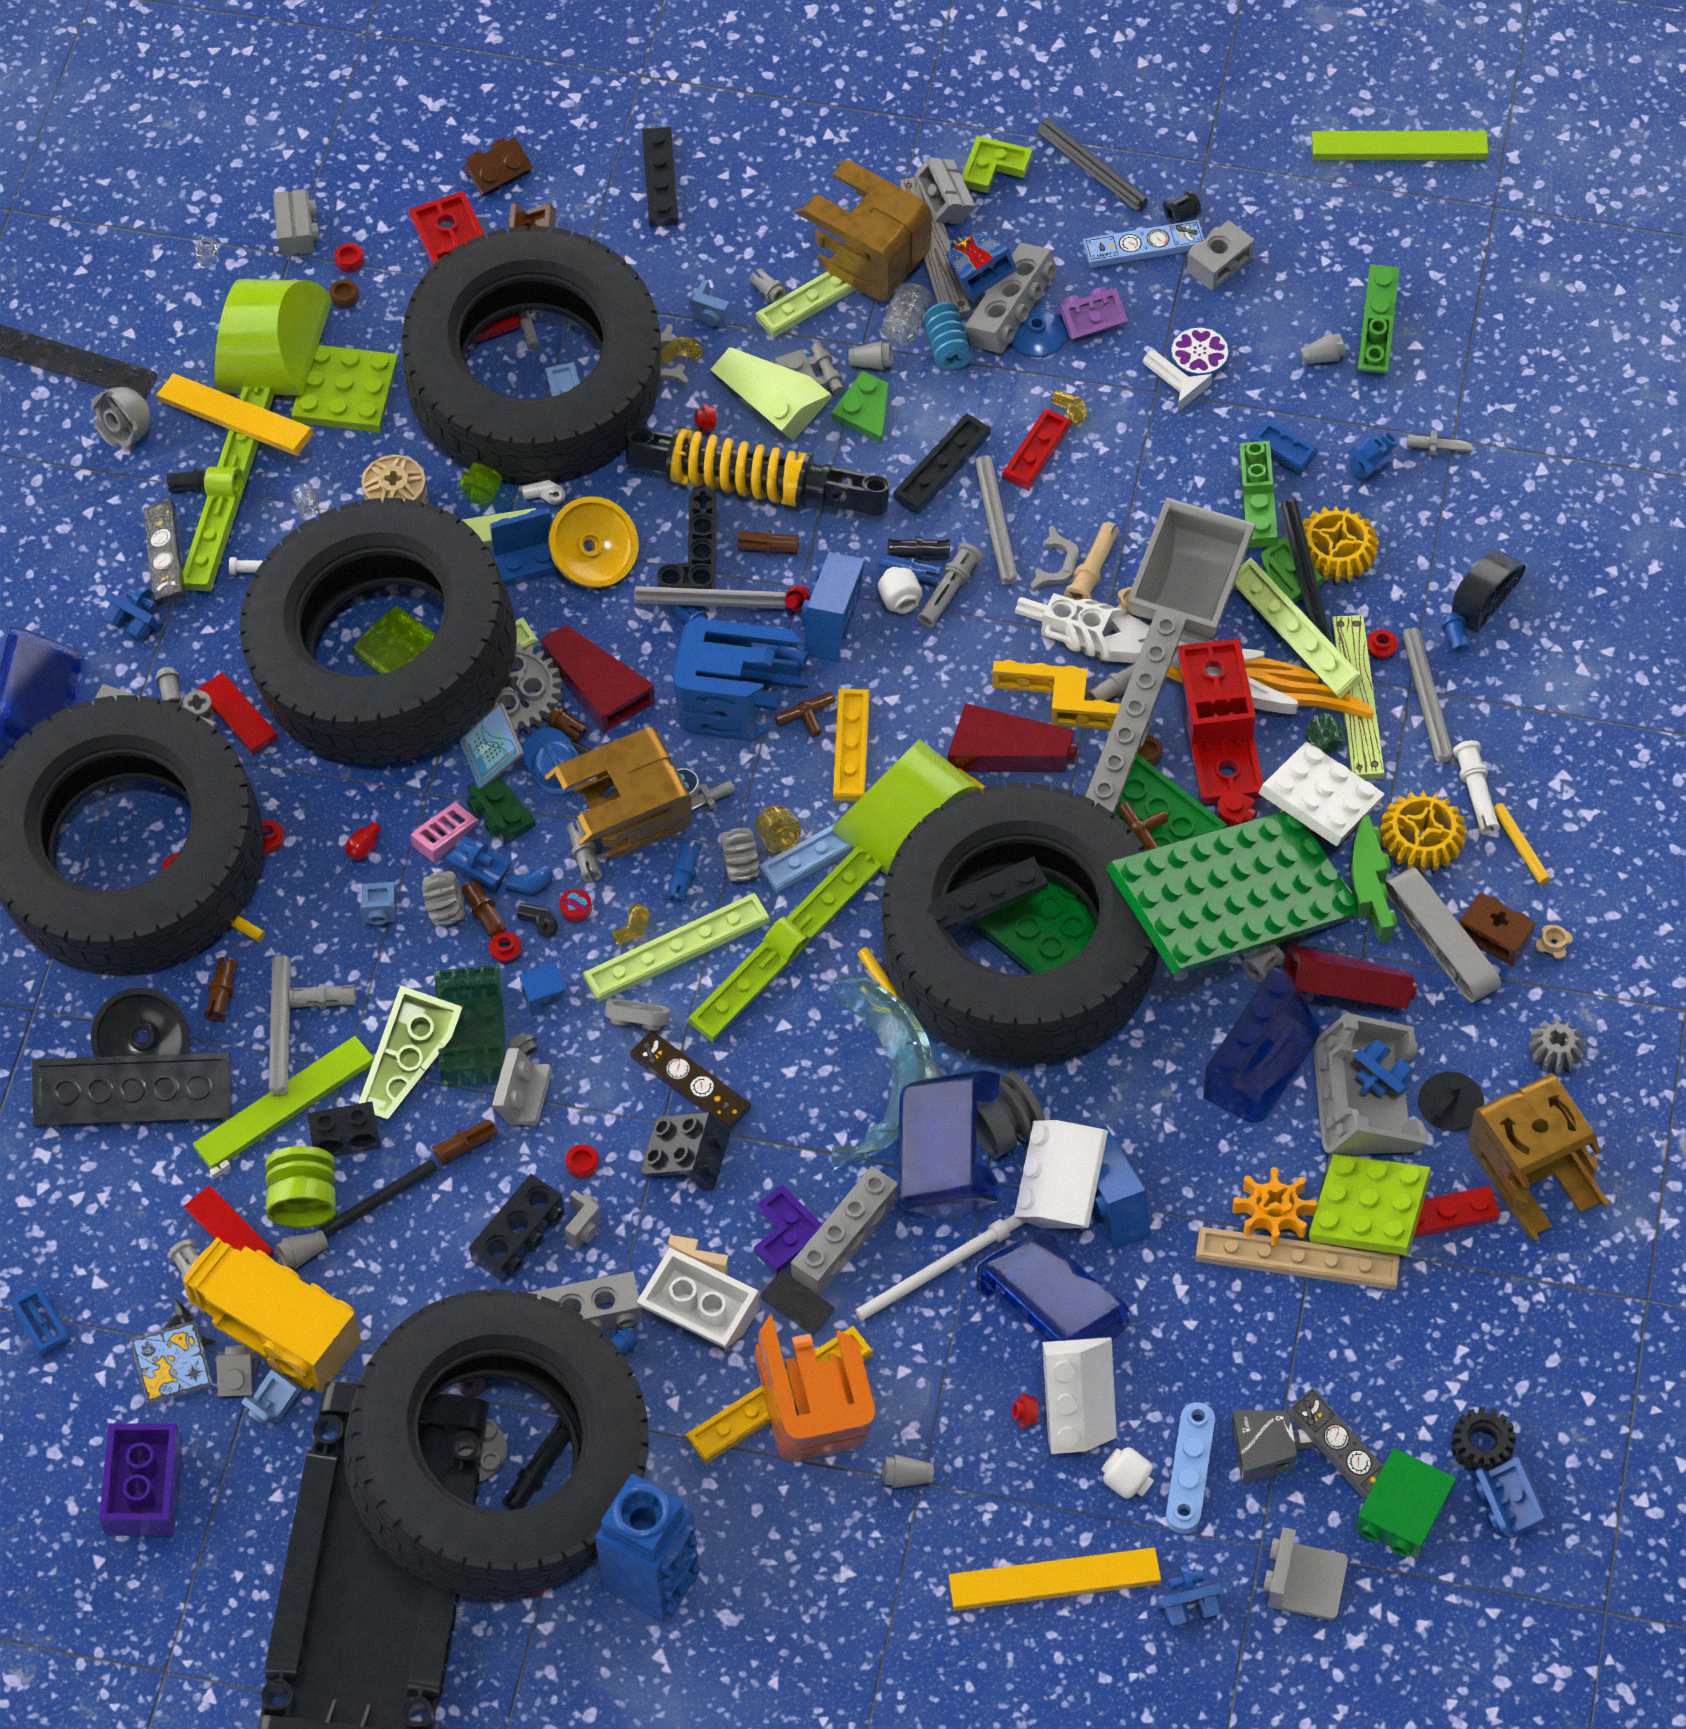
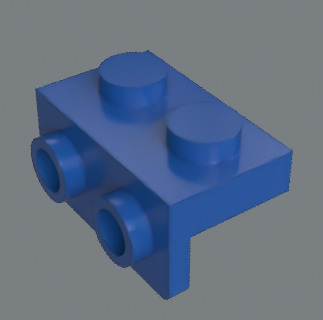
[1476,1457,1549,1539]

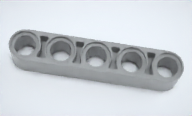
[1384,867,1501,1003]

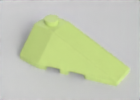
[710,347,832,441]
[358,985,462,1120]

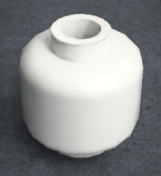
[878,567,922,614]
[1101,1447,1154,1499]

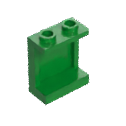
[1355,1448,1456,1559]

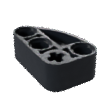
[1451,550,1526,631]

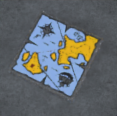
[129,1320,214,1406]

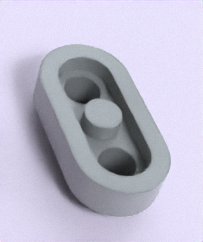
[604,999,670,1030]

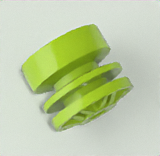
[265,1146,336,1228]

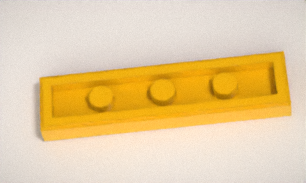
[833,689,870,802]

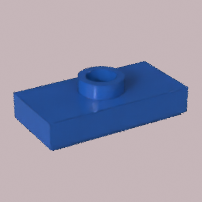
[1250,420,1318,475]

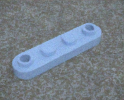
[1166,1402,1215,1534]

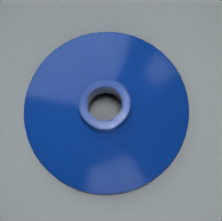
[1010,308,1067,358]

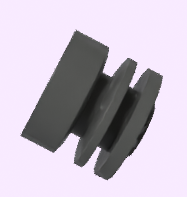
[961,1071,1045,1159]

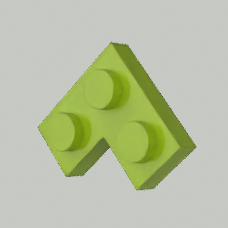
[962,136,1033,193]

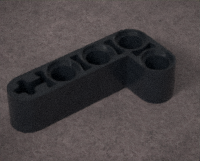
[657,487,718,589]

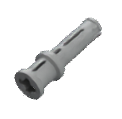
[917,542,983,628]

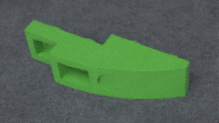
[1358,264,1400,374]
[1239,441,1278,548]
[1350,815,1397,944]

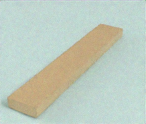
[1195,1227,1400,1290]

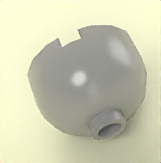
[91,387,150,449]

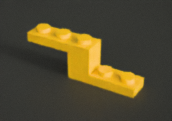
[992,660,1121,730]

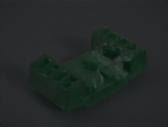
[435,965,506,1087]

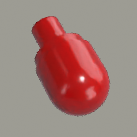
[785,585,810,611]
[345,822,381,860]

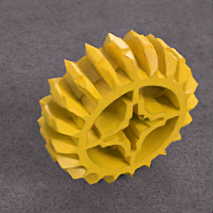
[1302,505,1379,584]
[1380,790,1467,874]

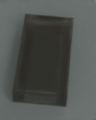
[760,1270,835,1336]

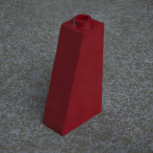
[540,625,656,734]
[948,703,1078,772]
[1282,944,1417,1009]

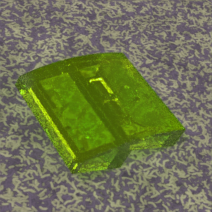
[352,606,436,674]

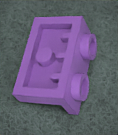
[1056,286,1128,341]

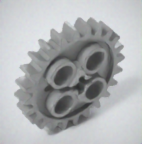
[476,642,563,737]

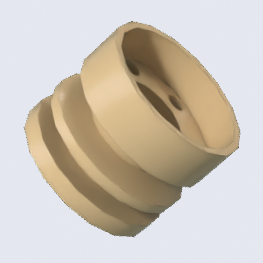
[361,454,429,504]

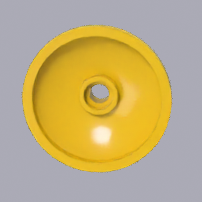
[548,496,639,588]

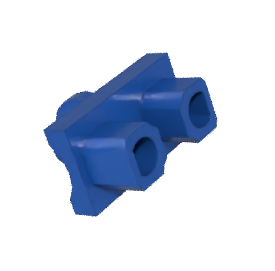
[1348,430,1399,478]
[103,586,164,642]
[446,836,512,890]
[1353,1039,1415,1097]
[1156,1564,1224,1626]

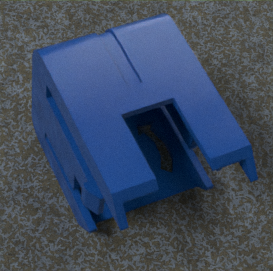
[673,618,808,741]

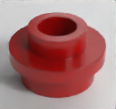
[694,403,716,434]
[1367,629,1398,660]
[489,932,521,963]
[1012,1393,1039,1428]

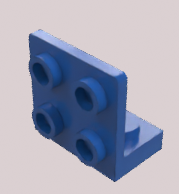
[490,508,560,587]

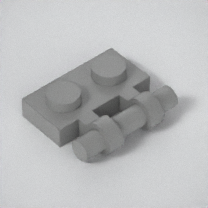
[775,342,844,395]

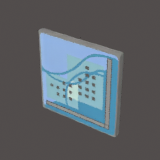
[459,703,524,788]

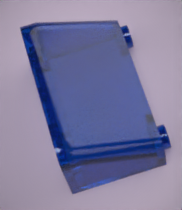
[897,1070,1000,1220]
[976,1229,1129,1342]

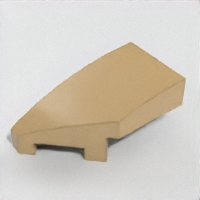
[668,1235,728,1276]

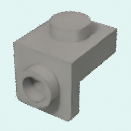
[565,1190,602,1250]
[216,1345,254,1397]

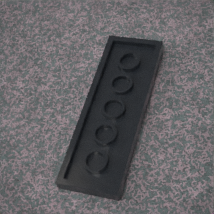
[32,1052,232,1126]

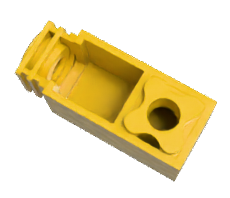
[183,1237,362,1394]

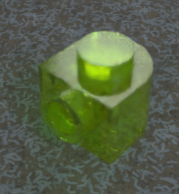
[459,462,502,505]

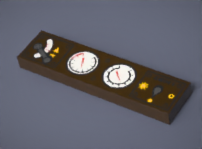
[630,1030,751,1131]

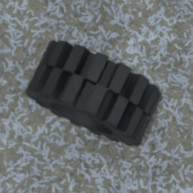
[1451,1407,1516,1474]

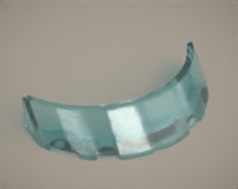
[831,977,932,1170]

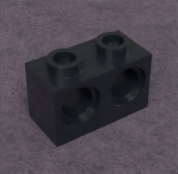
[307,1101,381,1157]

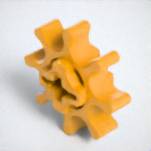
[1232,1167,1317,1246]

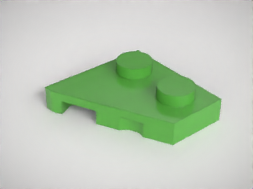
[831,371,888,443]
[1261,536,1323,604]

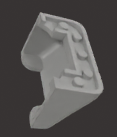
[1314,1013,1427,1155]

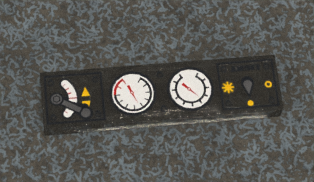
[143,498,186,606]

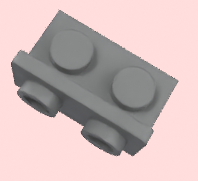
[492,1048,553,1125]

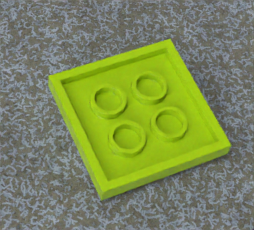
[291,345,399,433]
[1309,1154,1431,1256]

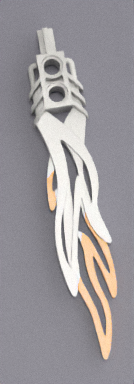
[1015,593,1374,719]

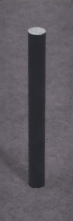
[318,1159,438,1238]

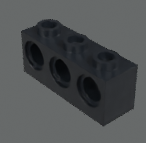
[469,1173,565,1283]

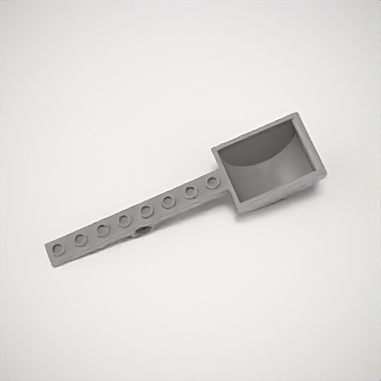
[1085,497,1256,814]

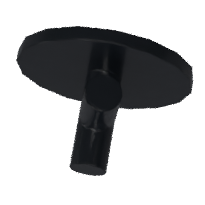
[1418,1071,1484,1132]

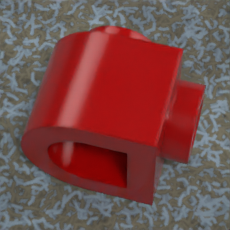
[1217,791,1257,828]

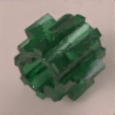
[1305,713,1345,754]

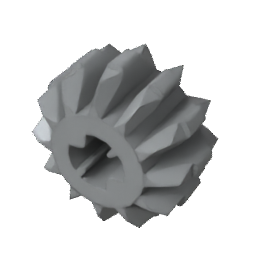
[720,827,760,881]
[422,871,466,926]
[1528,1017,1586,1075]

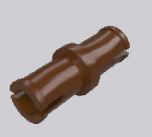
[204,957,238,1022]

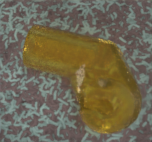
[661,336,703,365]
[1051,389,1087,423]
[612,903,650,946]

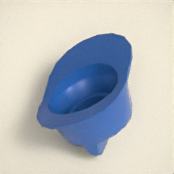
[522,728,580,795]

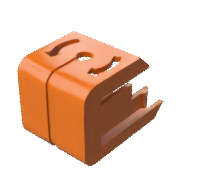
[754,1312,875,1462]

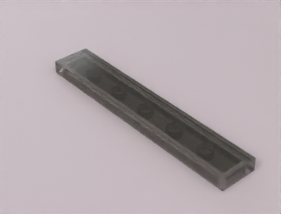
[0,324,158,400]

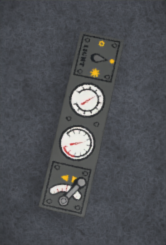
[1286,1387,1383,1500]

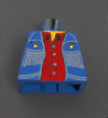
[946,232,1017,300]

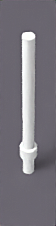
[855,1215,1026,1321]

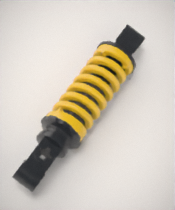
[626,426,890,516]

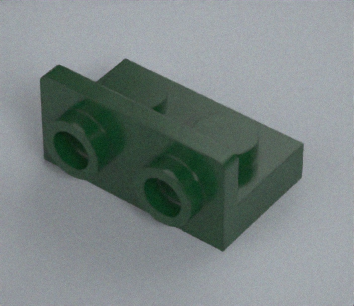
[466,776,536,845]

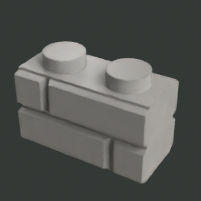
[915,157,975,224]
[273,189,320,257]

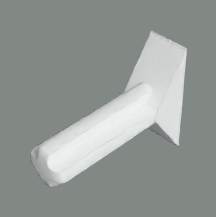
[1143,351,1212,412]

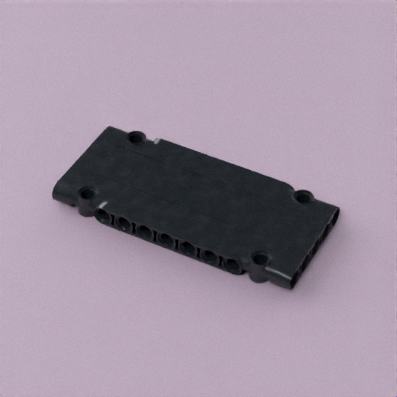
[258,1381,489,1729]

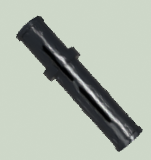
[502,1419,571,1510]

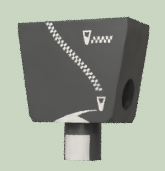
[1231,1410,1314,1484]

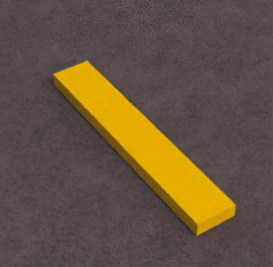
[156,373,314,456]
[685,1326,873,1465]
[949,1548,1161,1611]

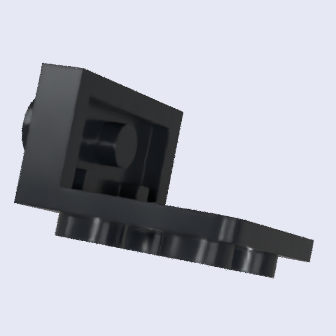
[641,1112,731,1190]

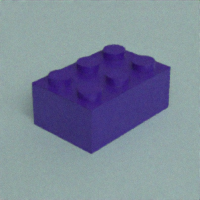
[99,1423,183,1536]

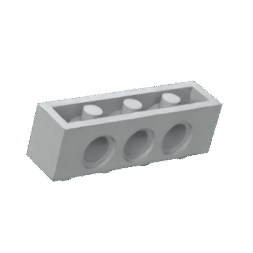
[965,242,1057,354]
[791,1165,899,1298]
[528,1271,643,1331]

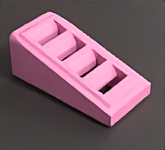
[410,802,479,864]

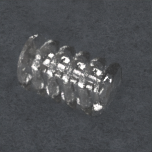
[879,283,932,349]

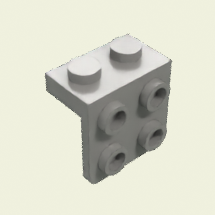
[1263,1527,1348,1620]

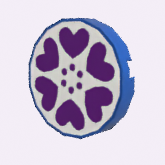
[1170,326,1230,378]

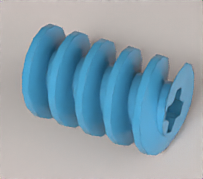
[923,302,972,370]

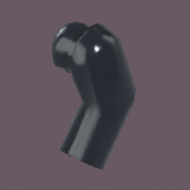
[517,903,558,937]

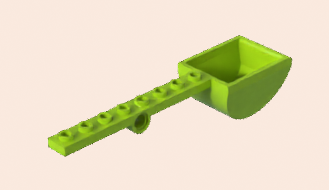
[179,279,331,591]
[688,738,983,1043]

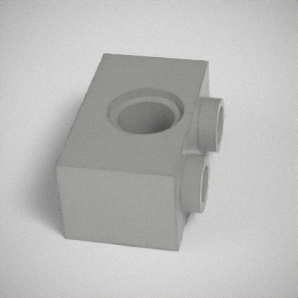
[1187,220,1255,291]

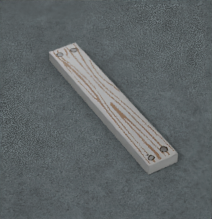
[900,177,971,318]

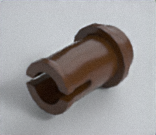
[547,706,589,742]

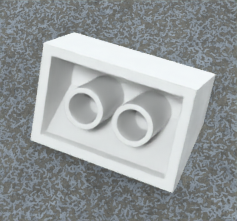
[1014,1120,1108,1228]
[636,1248,760,1349]
[1042,1337,1117,1454]

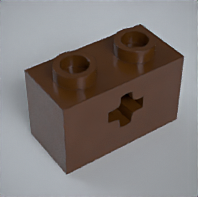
[1459,892,1536,967]

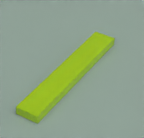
[1311,131,1488,160]
[193,1036,374,1169]

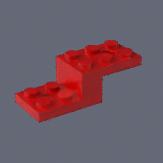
[408,191,520,345]
[1177,638,1263,805]

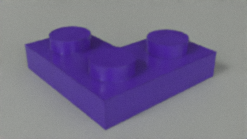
[754,1185,822,1275]

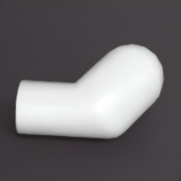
[521,480,565,505]

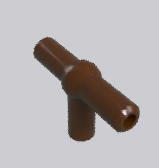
[774,692,835,737]
[1118,801,1168,851]

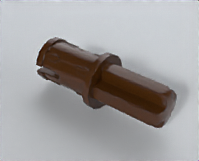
[737,530,799,555]
[461,879,506,936]
[432,1120,498,1166]

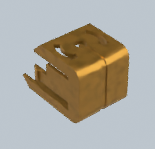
[794,159,932,301]
[544,727,692,858]
[1469,1073,1610,1241]

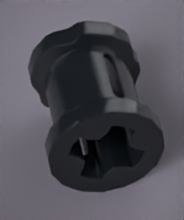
[1162,190,1201,224]

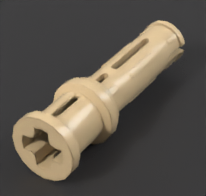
[1064,522,1120,600]

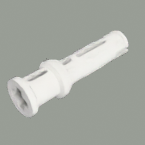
[1453,740,1500,835]

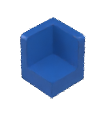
[519,963,566,1017]

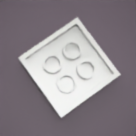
[1258,742,1384,846]

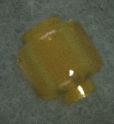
[755,805,801,852]

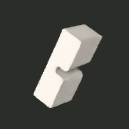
[209,1160,231,1179]

